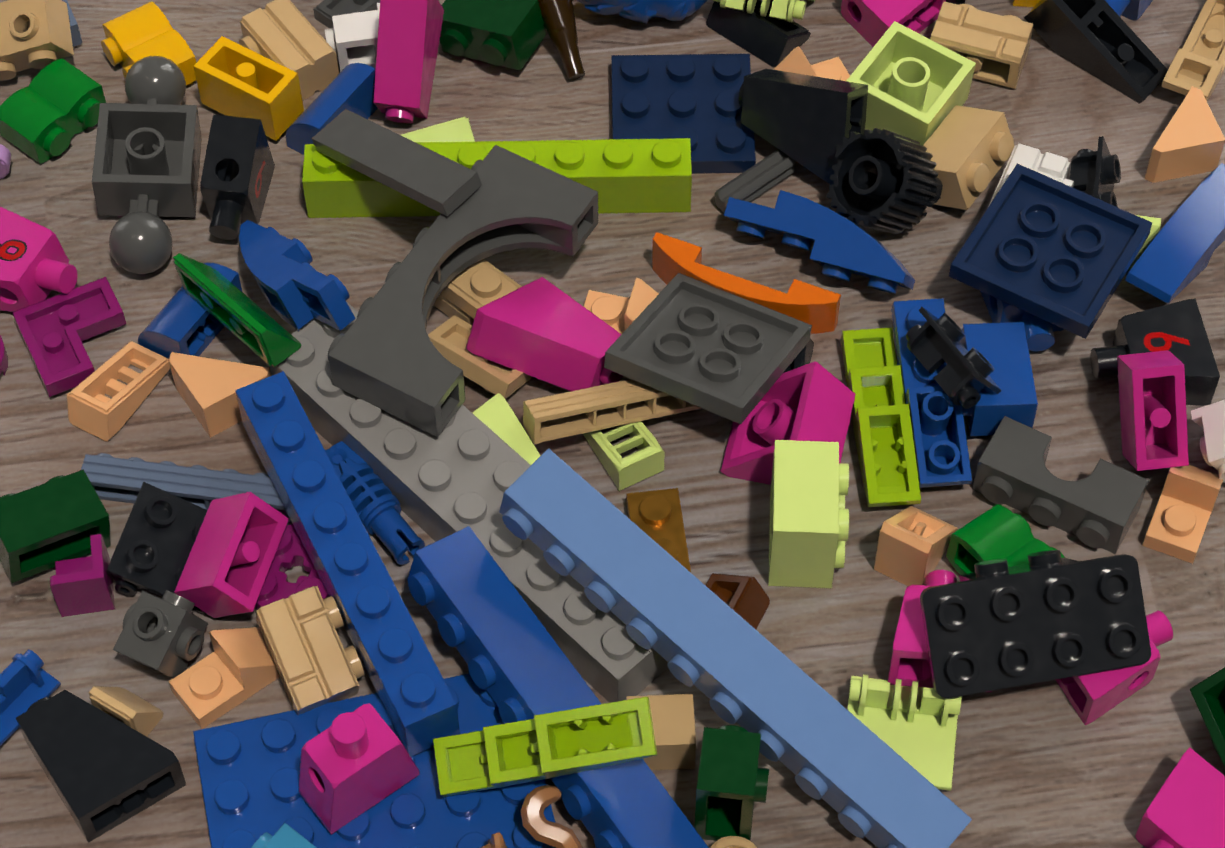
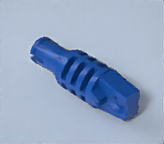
[325,441,425,565]

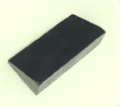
[706,0,811,67]

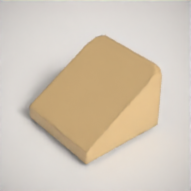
[89,686,163,737]

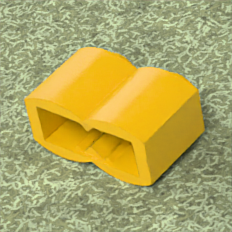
[101,1,196,85]

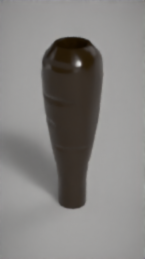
[538,0,585,80]

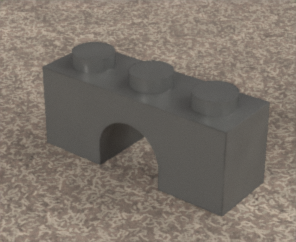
[973,416,1149,554]

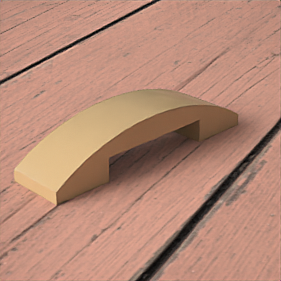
[1161,0,1225,101]

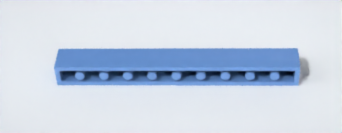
[499,448,972,848]

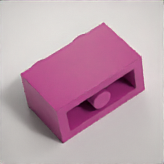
[1117,350,1189,471]
[174,492,289,618]

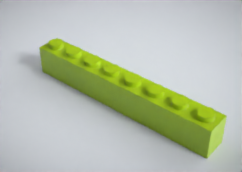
[302,138,692,218]

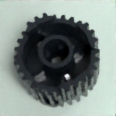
[826,128,943,234]

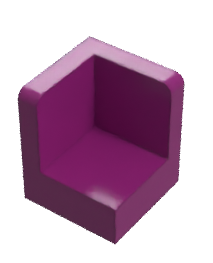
[50,534,115,617]

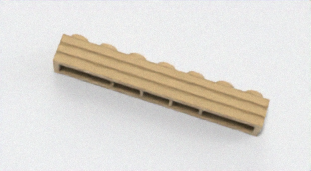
[523,379,701,444]

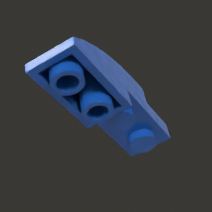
[724,190,915,294]
[239,220,356,331]
[891,298,972,488]

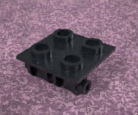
[106,482,207,615]

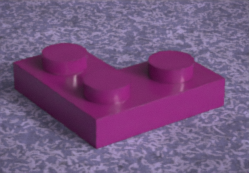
[12,277,127,397]

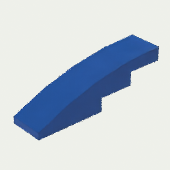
[1125,163,1225,304]

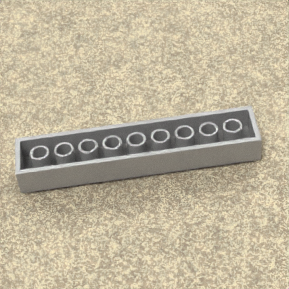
[265,301,668,703]

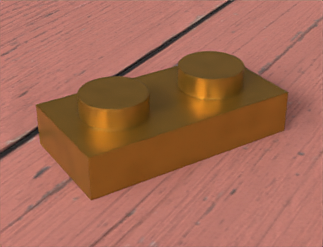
[626,488,691,572]

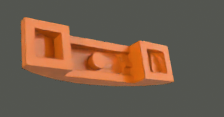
[652,232,841,334]

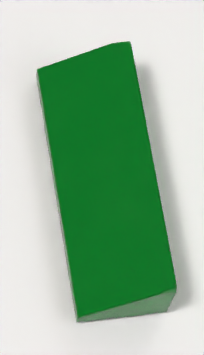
[173,253,301,367]

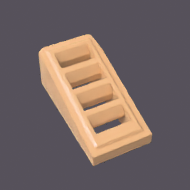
[67,341,170,441]

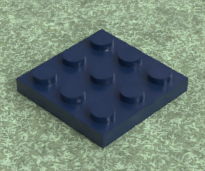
[611,54,756,174]
[949,163,1152,339]

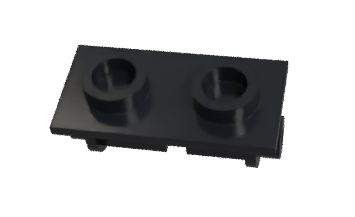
[1070,136,1121,207]
[906,307,1002,409]

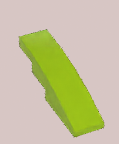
[841,328,921,507]
[433,697,657,797]

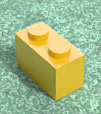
[194,36,304,141]

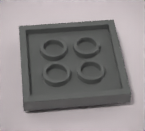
[604,273,812,424]

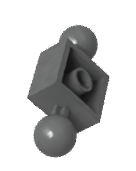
[92,56,202,274]

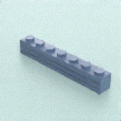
[81,453,292,523]

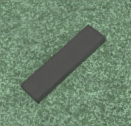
[312,109,482,217]

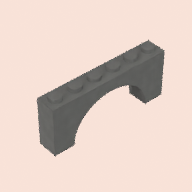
[328,145,598,437]

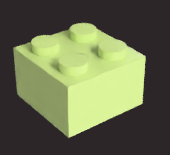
[846,21,976,145]
[768,440,849,588]

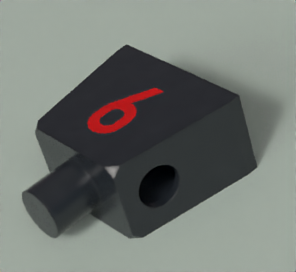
[200,114,275,240]
[1090,298,1220,406]

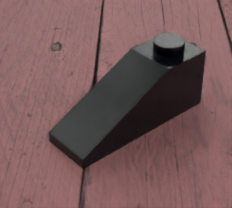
[1024,0,1168,103]

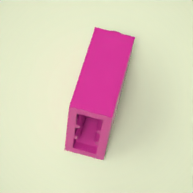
[373,0,444,123]
[466,277,623,391]

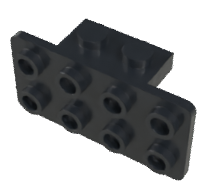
[920,550,1151,698]

